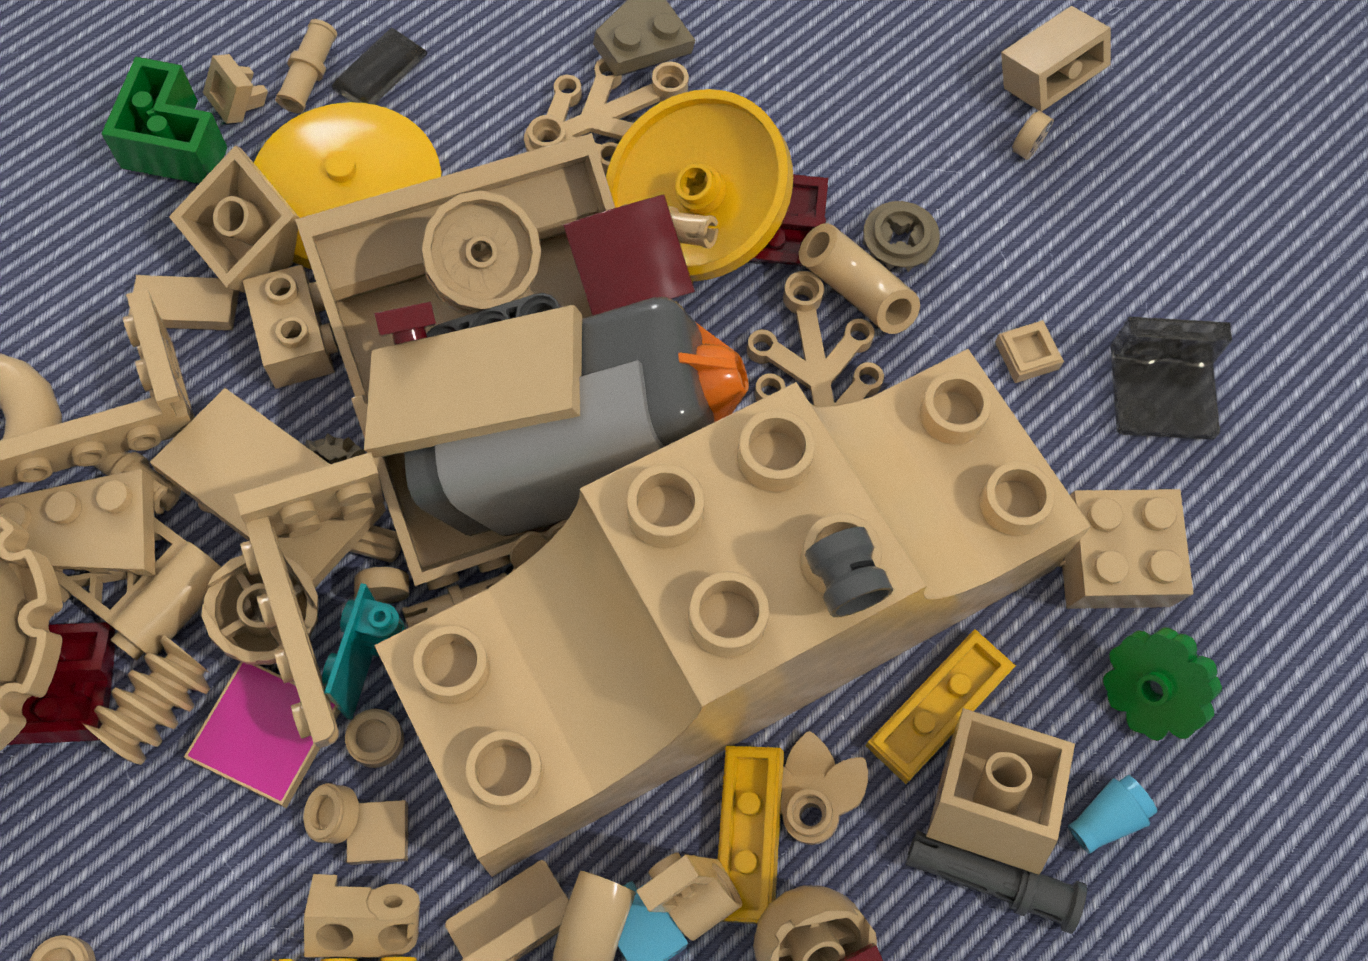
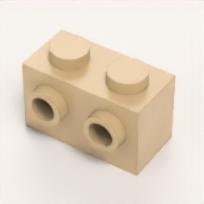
[1001,6,1111,112]
[242,265,339,389]

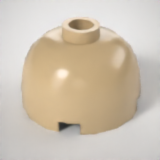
[201,555,319,665]
[753,885,877,961]

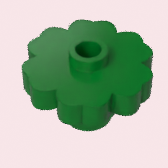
[1103,627,1222,741]

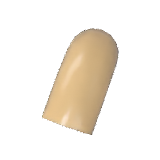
[799,223,920,334]
[0,354,62,440]
[552,871,636,961]

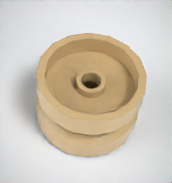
[422,190,541,314]

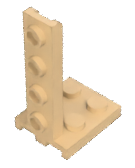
[0,288,195,488]
[234,452,384,748]

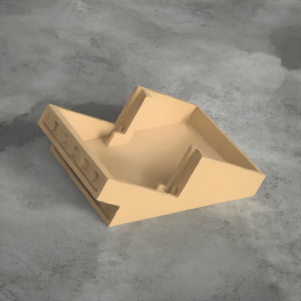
[295,133,615,590]

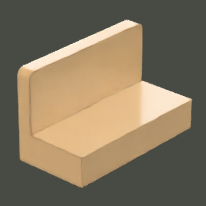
[445,860,569,961]

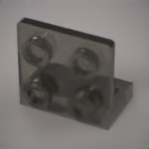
[1110,316,1232,440]

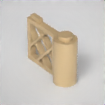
[55,517,221,661]

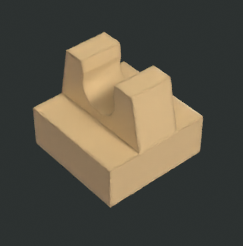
[203,54,268,124]

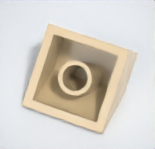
[169,145,300,293]

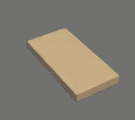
[364,305,582,458]
[150,388,386,588]

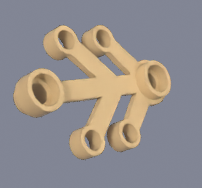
[524,58,689,174]
[747,271,884,407]

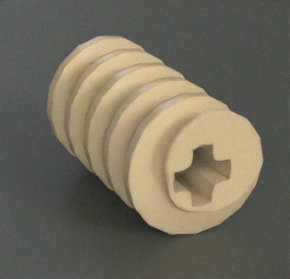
[82,635,210,765]

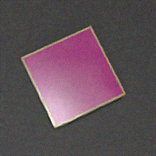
[184,662,341,808]

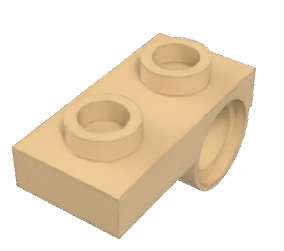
[636,853,742,941]

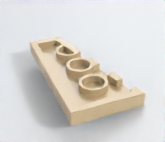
[0,468,155,576]

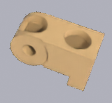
[304,874,420,957]

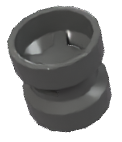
[805,527,894,617]

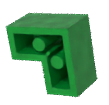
[101,56,228,184]

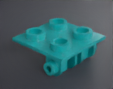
[322,583,406,720]

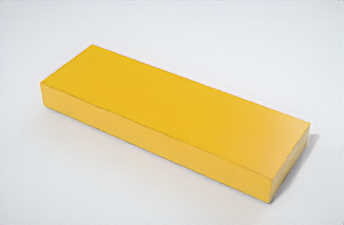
[865,629,1016,784]
[718,746,784,924]

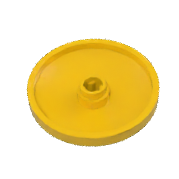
[606,89,793,281]
[254,102,442,269]

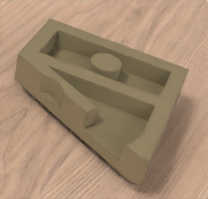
[593,0,695,76]

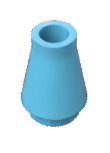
[1068,775,1157,854]

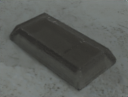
[332,27,427,105]

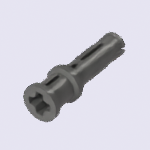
[905,830,1087,934]

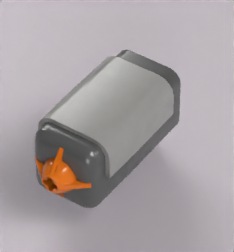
[404,293,749,536]

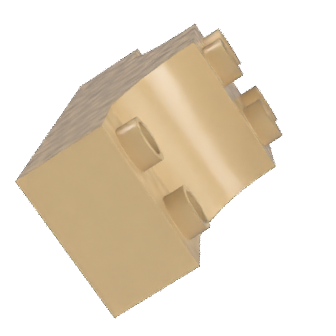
[374,349,1091,877]

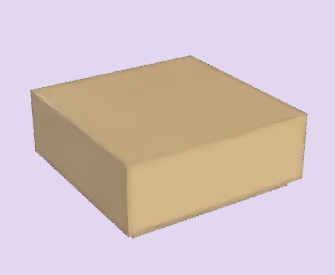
[995,320,1064,383]
[347,800,408,865]

